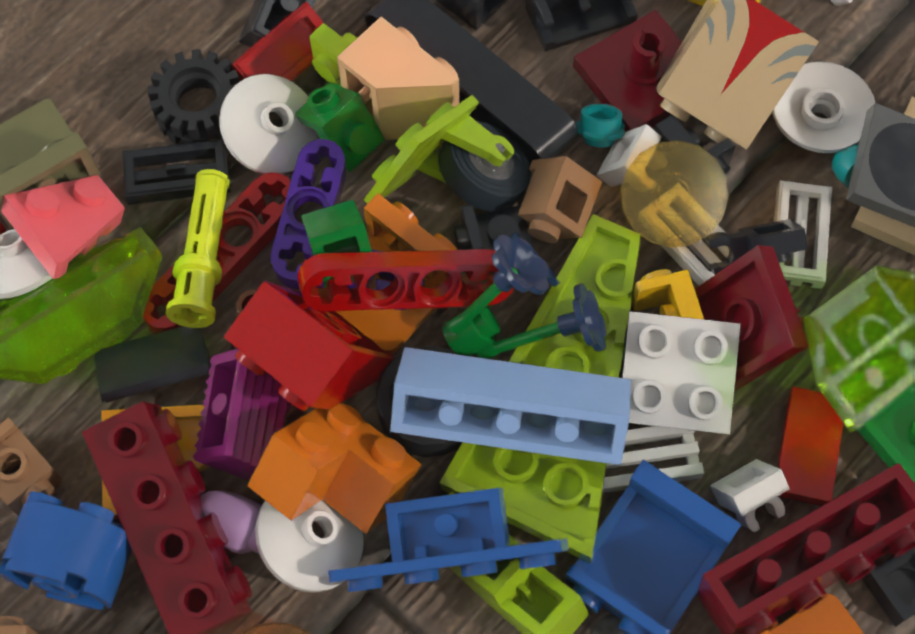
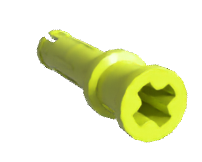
[165,169,230,328]

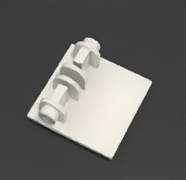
[622,312,740,434]

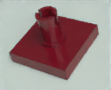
[573,10,682,132]
[695,245,809,392]

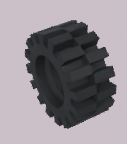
[148,49,240,145]

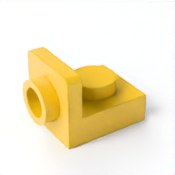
[632,269,705,320]

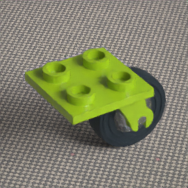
[363,95,531,211]

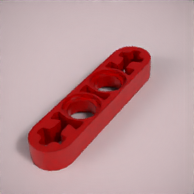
[140,172,297,334]
[297,249,514,312]

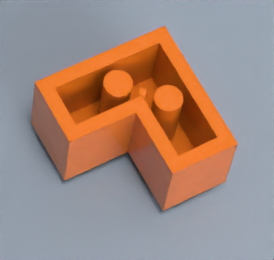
[247,402,422,534]

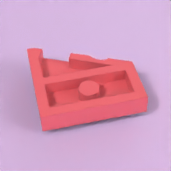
[1,175,125,279]

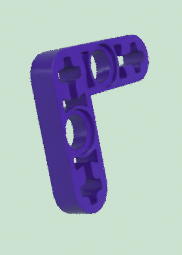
[271,139,425,310]

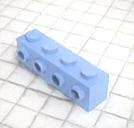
[390,347,631,465]

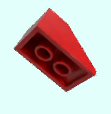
[224,281,395,411]

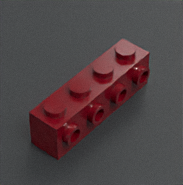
[82,401,252,634]
[697,463,915,634]

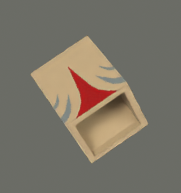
[656,0,819,150]

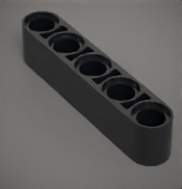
[364,0,579,165]

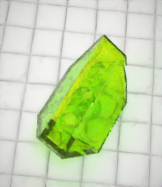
[0,227,163,384]
[803,266,915,433]

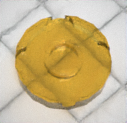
[620,140,729,248]

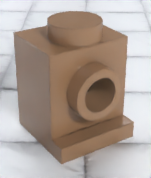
[518,156,602,243]
[0,417,64,517]

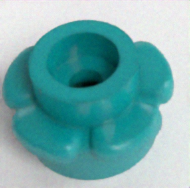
[575,104,625,147]

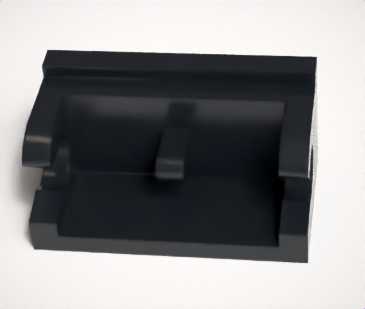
[525,0,638,52]

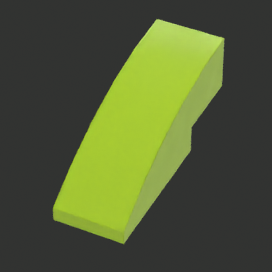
[449,491,589,634]

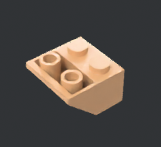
[337,17,459,140]

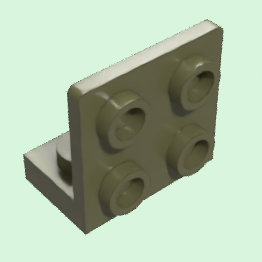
[0,99,101,229]

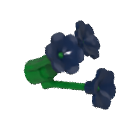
[442,232,606,359]

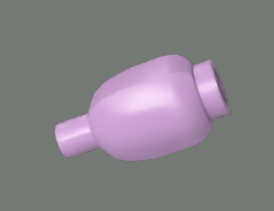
[200,490,262,554]

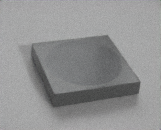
[846,103,915,227]

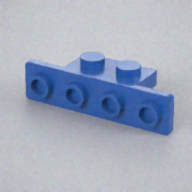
[328,488,569,592]

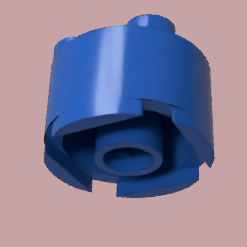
[0,492,132,610]

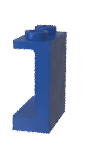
[565,460,742,634]

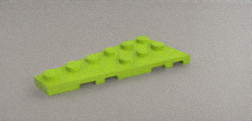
[439,214,641,564]

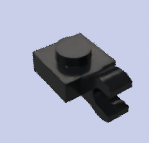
[705,219,808,275]

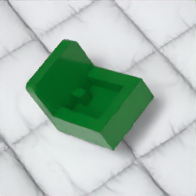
[295,82,385,172]

